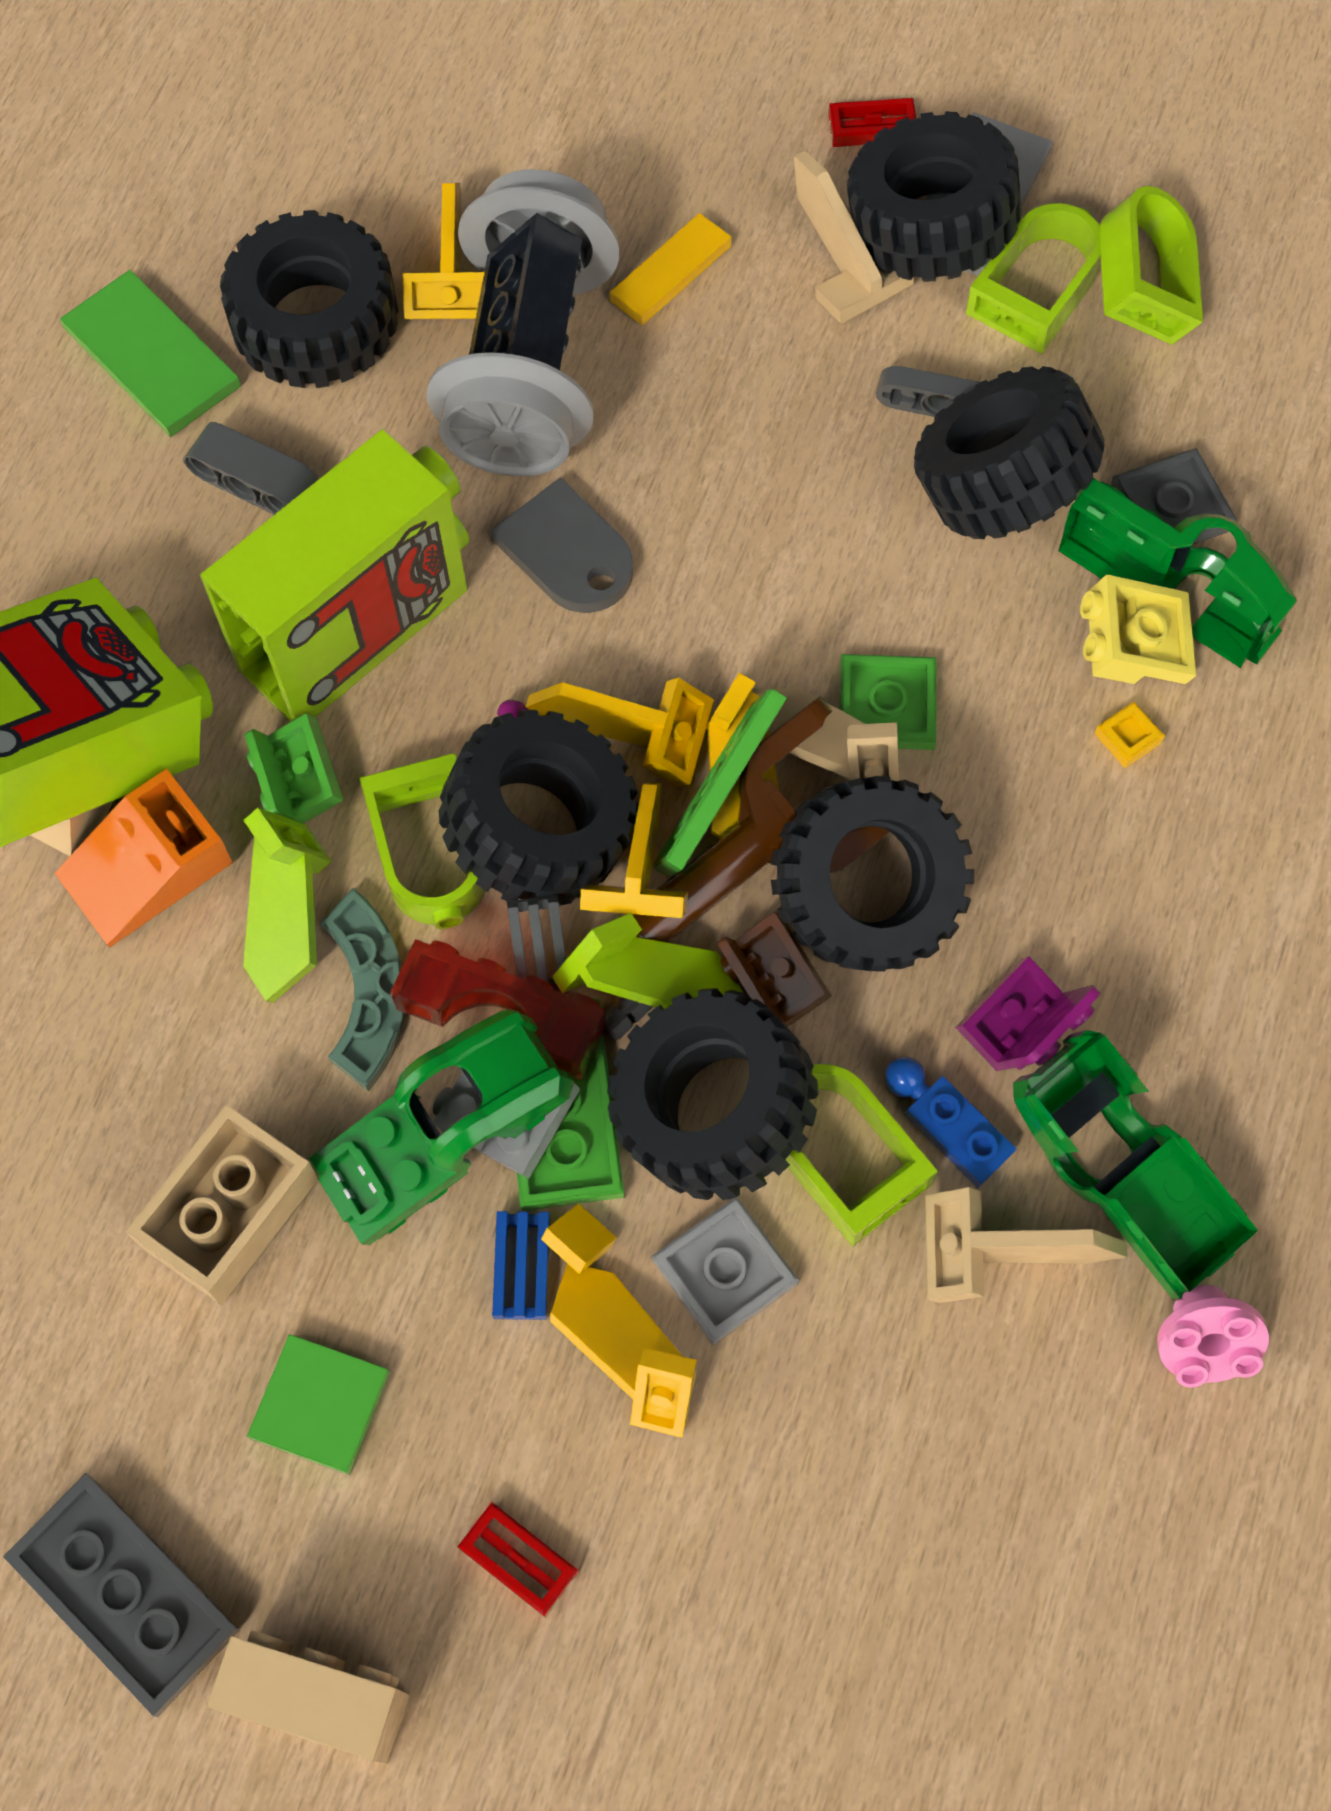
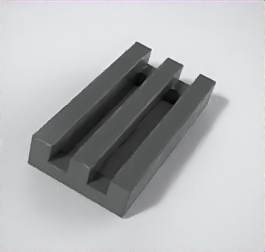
[507,895,570,1000]

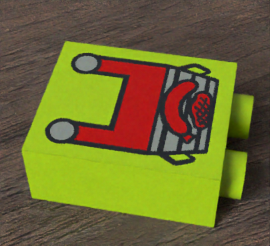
[200,429,470,722]
[0,577,213,847]

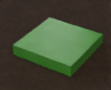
[839,654,936,750]
[247,1334,390,1475]

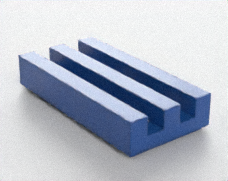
[492,1211,550,1320]

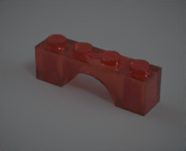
[390,939,606,1080]

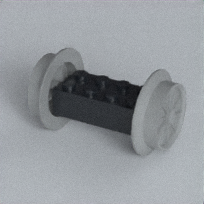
[427,169,620,476]

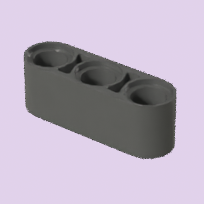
[183,422,318,515]

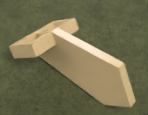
[794,150,914,324]
[757,688,899,781]
[925,1187,1128,1303]

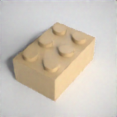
[125,1104,318,1306]
[206,1630,410,1764]

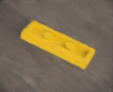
[610,213,732,326]

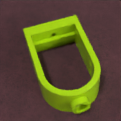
[1100,186,1203,345]
[966,203,1101,354]
[360,753,485,930]
[786,1064,938,1247]

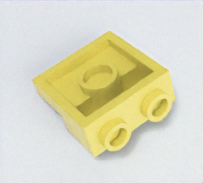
[1080,575,1196,684]

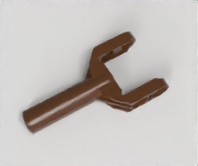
[624,696,890,943]

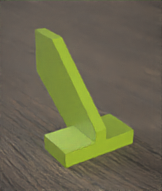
[243,808,332,1003]
[552,913,743,1009]

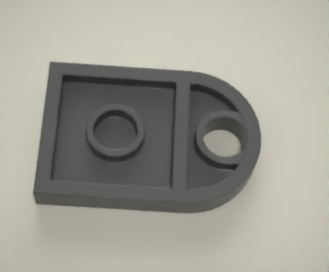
[490,477,633,613]

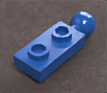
[884,1056,1017,1188]

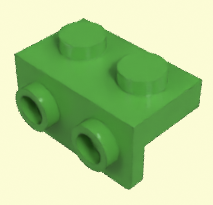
[244,713,344,824]

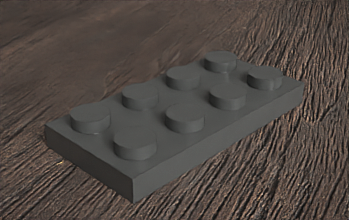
[3,1473,240,1717]

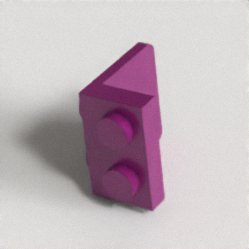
[955,956,1100,1072]

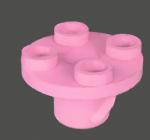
[1157,1285,1269,1388]

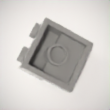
[432,1067,580,1179]

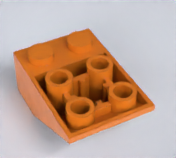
[54,768,233,948]

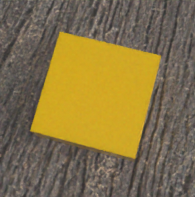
[1094,701,1165,768]
[541,1203,617,1274]

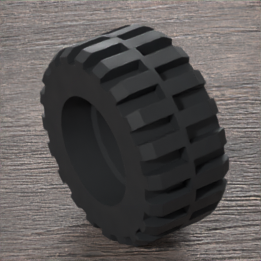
[847,111,1022,282]
[220,210,398,388]
[914,366,1105,539]
[438,710,639,906]
[771,776,975,972]
[607,988,819,1200]

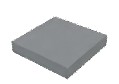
[651,1198,799,1345]

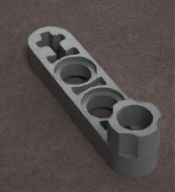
[876,366,980,417]

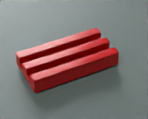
[828,98,916,147]
[457,1502,579,1618]

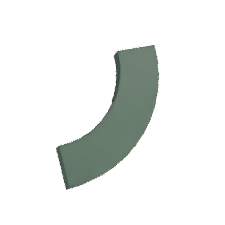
[320,888,406,1092]

